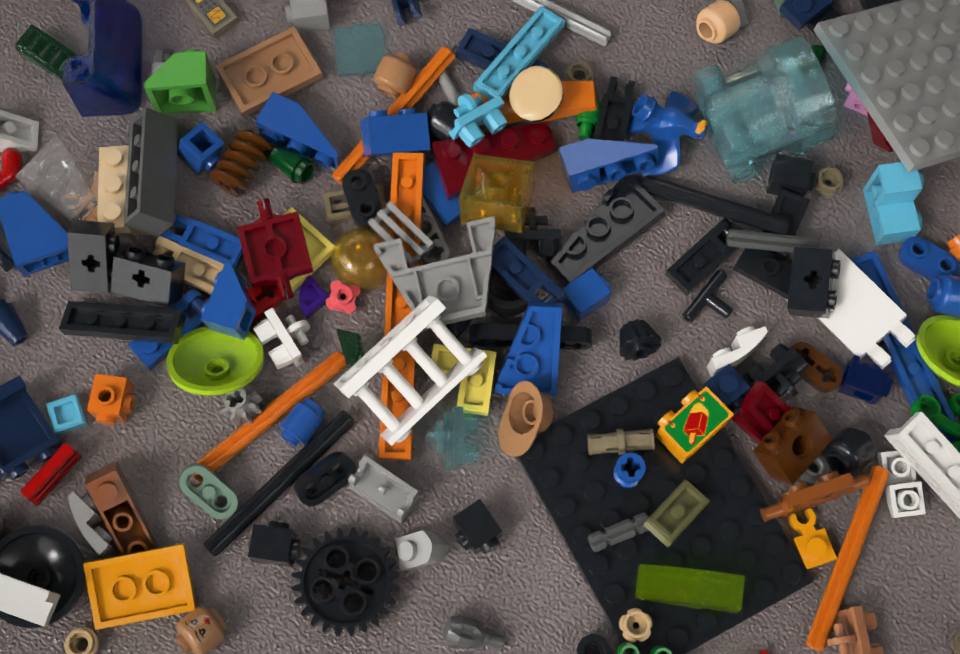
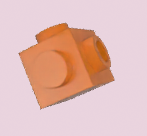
[87,373,135,426]

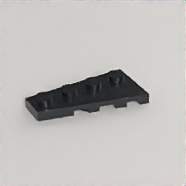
[551,175,665,285]

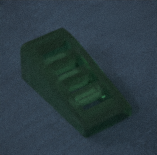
[15,25,85,85]

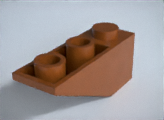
[85,461,157,555]

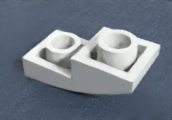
[707,326,768,377]
[877,450,926,518]

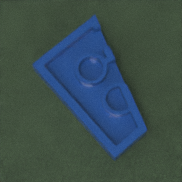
[493,301,562,397]

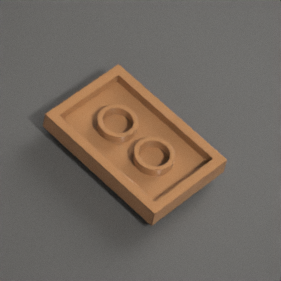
[215,26,323,118]

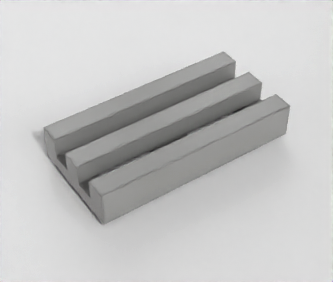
[368,201,435,267]

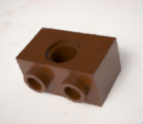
[753,406,833,485]

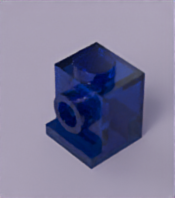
[838,355,893,405]

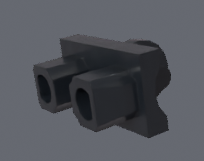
[504,207,561,256]
[746,343,809,397]

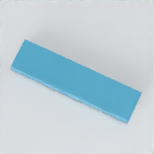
[473,6,566,100]

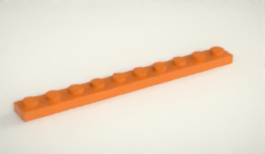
[378,153,425,461]

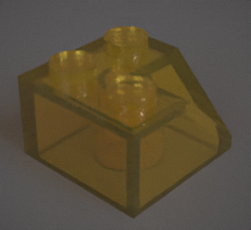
[459,154,535,233]

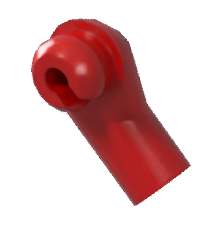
[0,148,23,191]

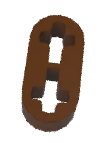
[790,342,843,393]

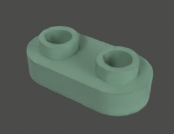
[179,463,238,519]

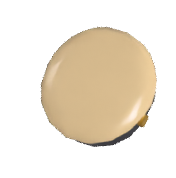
[509,66,563,122]

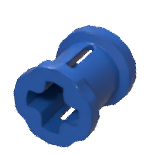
[613,452,646,488]

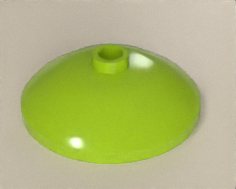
[916,315,960,387]
[166,326,264,396]

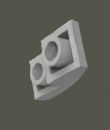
[68,491,116,558]

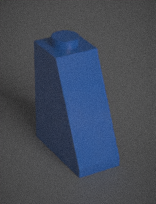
[0,190,69,276]

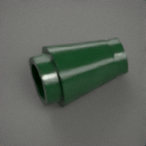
[269,146,315,184]

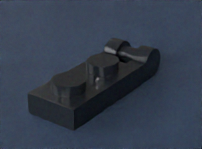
[665,218,740,295]

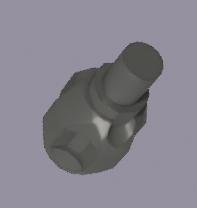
[444,616,505,649]

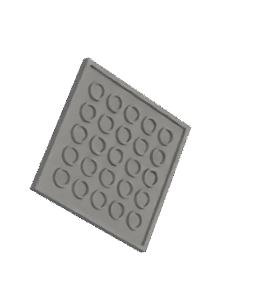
[813,0,960,173]

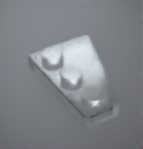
[15,133,98,223]

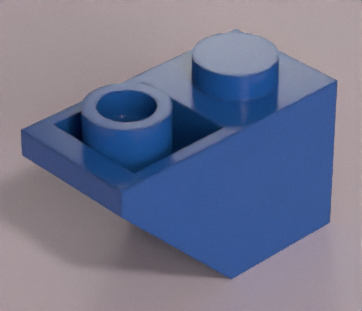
[201,262,256,340]

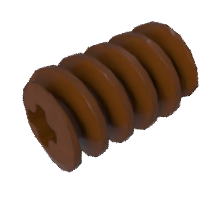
[209,129,273,197]

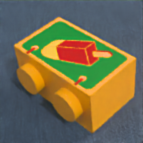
[655,386,734,464]

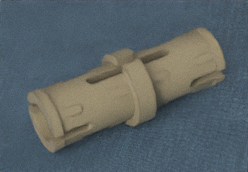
[587,429,655,455]

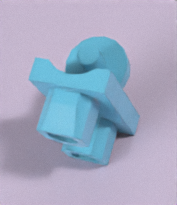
[448,93,507,148]

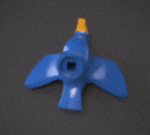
[626,91,708,177]

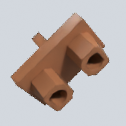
[827,606,884,654]

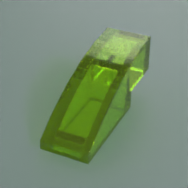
[635,564,745,613]

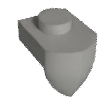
[395,531,450,571]

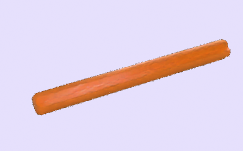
[332,47,455,185]
[193,351,348,482]
[806,465,889,652]

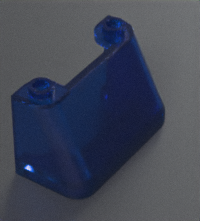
[63,0,142,117]

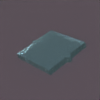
[333,23,385,77]

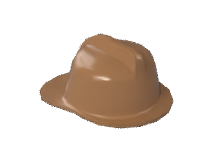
[498,381,554,457]

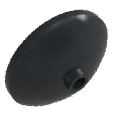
[0,526,86,628]

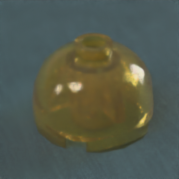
[331,227,387,292]

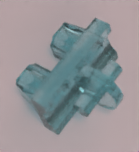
[426,406,479,471]

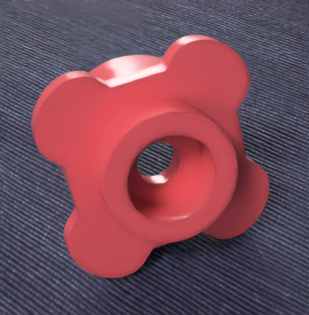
[326,280,360,314]

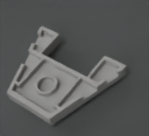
[373,216,496,330]

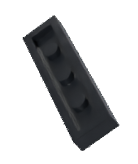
[59,301,187,344]

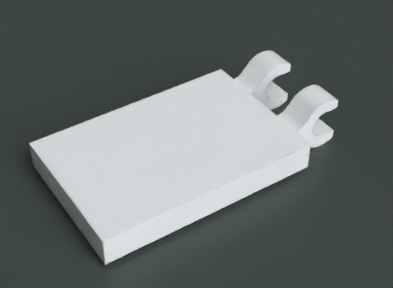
[809,249,916,370]

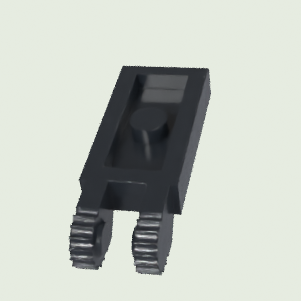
[593,76,636,142]

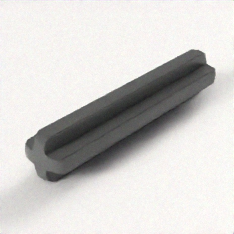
[726,229,820,253]

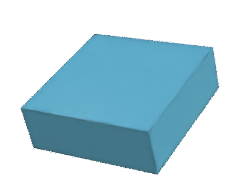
[46,393,88,435]

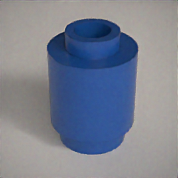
[279,398,325,447]

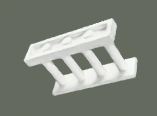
[334,295,487,446]

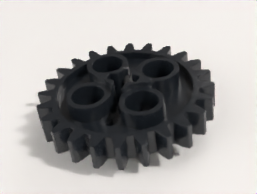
[291,527,400,637]

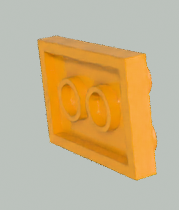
[83,543,197,630]

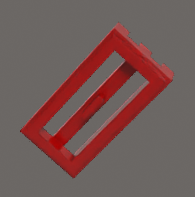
[20,443,82,506]

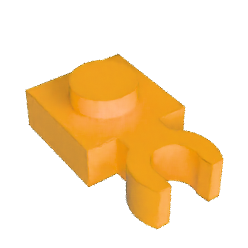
[788,508,837,570]

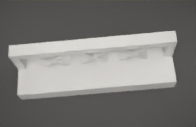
[884,411,960,519]
[0,573,61,627]

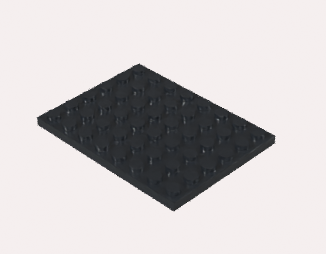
[517,357,814,654]

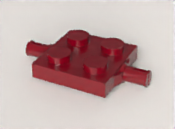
[237,198,314,300]

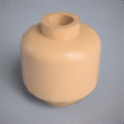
[696,0,741,44]

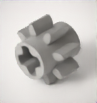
[221,385,263,426]

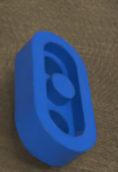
[898,237,960,281]

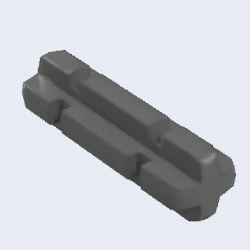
[588,513,649,552]

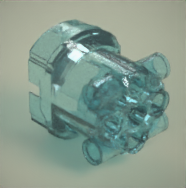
[694,35,836,184]

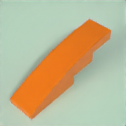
[470,81,597,125]

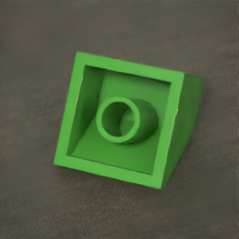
[144,49,217,115]

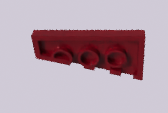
[431,121,556,201]

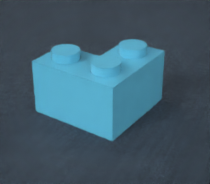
[863,162,924,246]

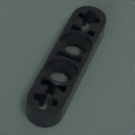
[469,323,592,350]

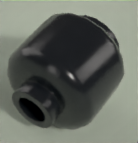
[427,101,461,141]
[825,428,875,476]

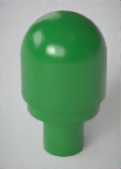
[576,102,601,140]

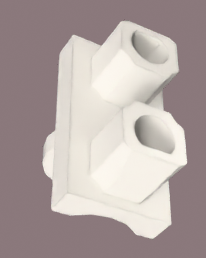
[253,308,310,369]

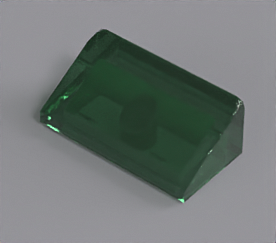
[337,329,365,370]

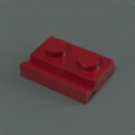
[731,381,791,445]

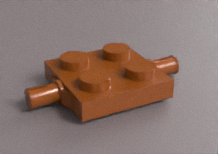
[760,471,870,522]

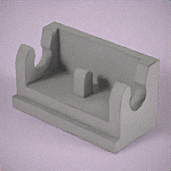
[348,454,420,524]

